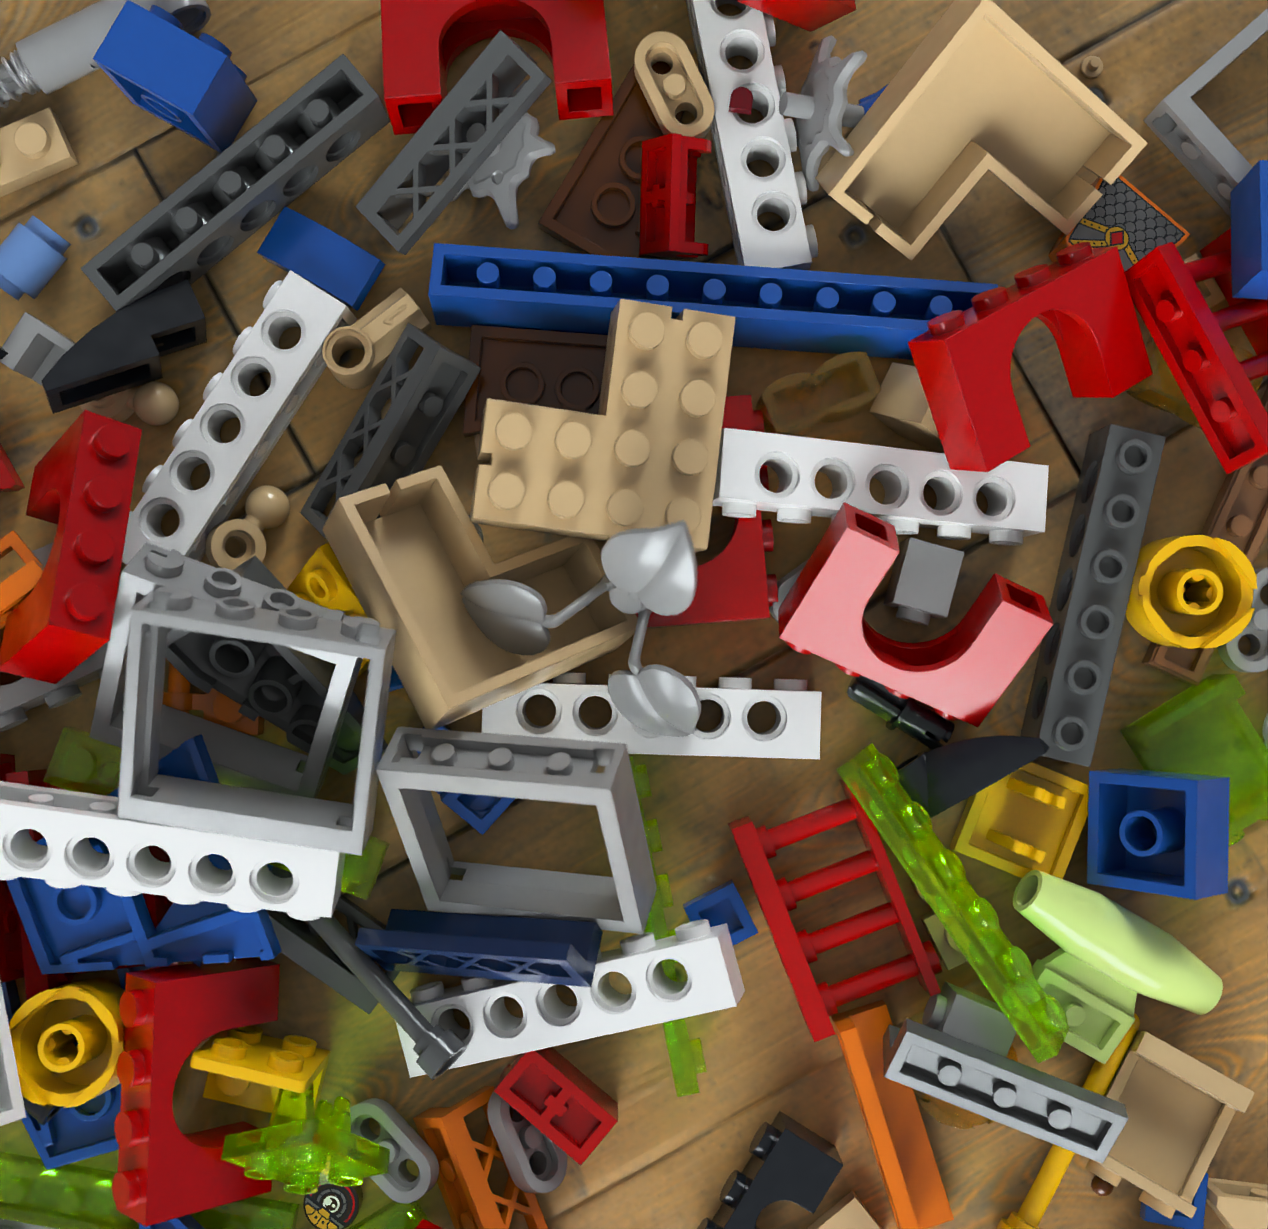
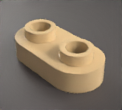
[634,31,715,139]

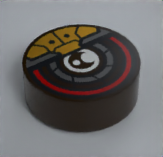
[303,1169,363,1229]

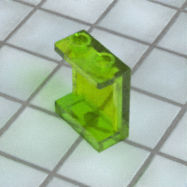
[1120,674,1268,846]

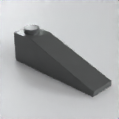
[166,556,388,775]

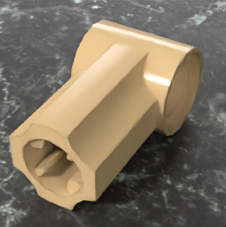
[322,287,432,389]

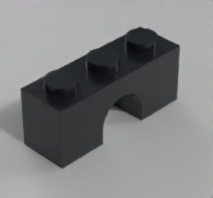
[697,1111,843,1229]

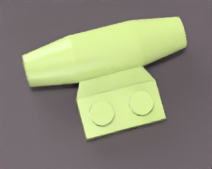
[1007,870,1223,1065]

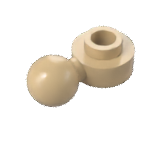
[79,381,179,426]
[205,485,290,570]

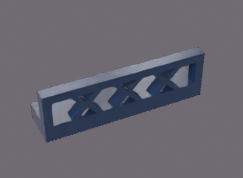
[355,909,603,987]

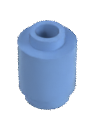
[0,215,71,301]

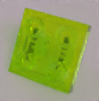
[221,1083,390,1195]

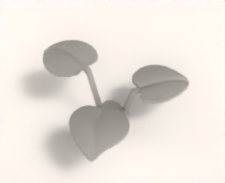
[461,520,701,737]

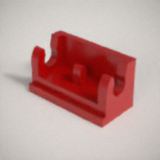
[639,133,712,259]
[494,1047,618,1166]

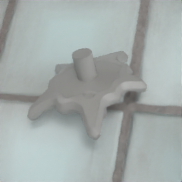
[779,35,867,192]
[452,80,556,229]

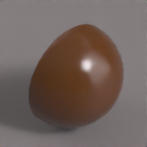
[1091,1175,1114,1196]

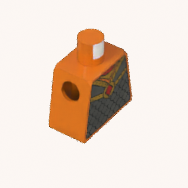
[1048,175,1190,272]

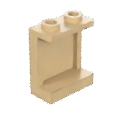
[1085,1030,1255,1219]

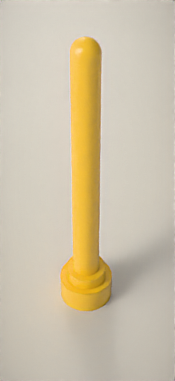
[996,1013,1140,1229]

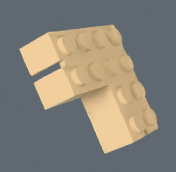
[815,0,1148,261]
[470,298,735,552]
[322,465,638,729]

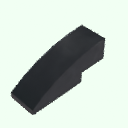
[41,279,207,414]

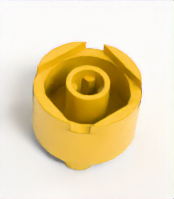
[1125,534,1257,649]
[9,977,125,1108]

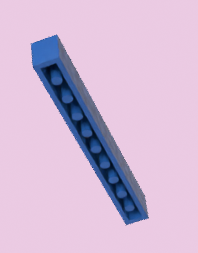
[428,243,998,360]

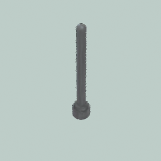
[271,862,467,1080]

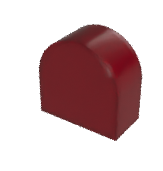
[729,87,753,115]

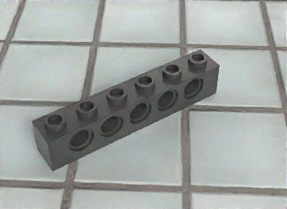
[80,54,390,312]
[1020,424,1166,767]

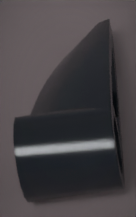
[883,736,1050,825]

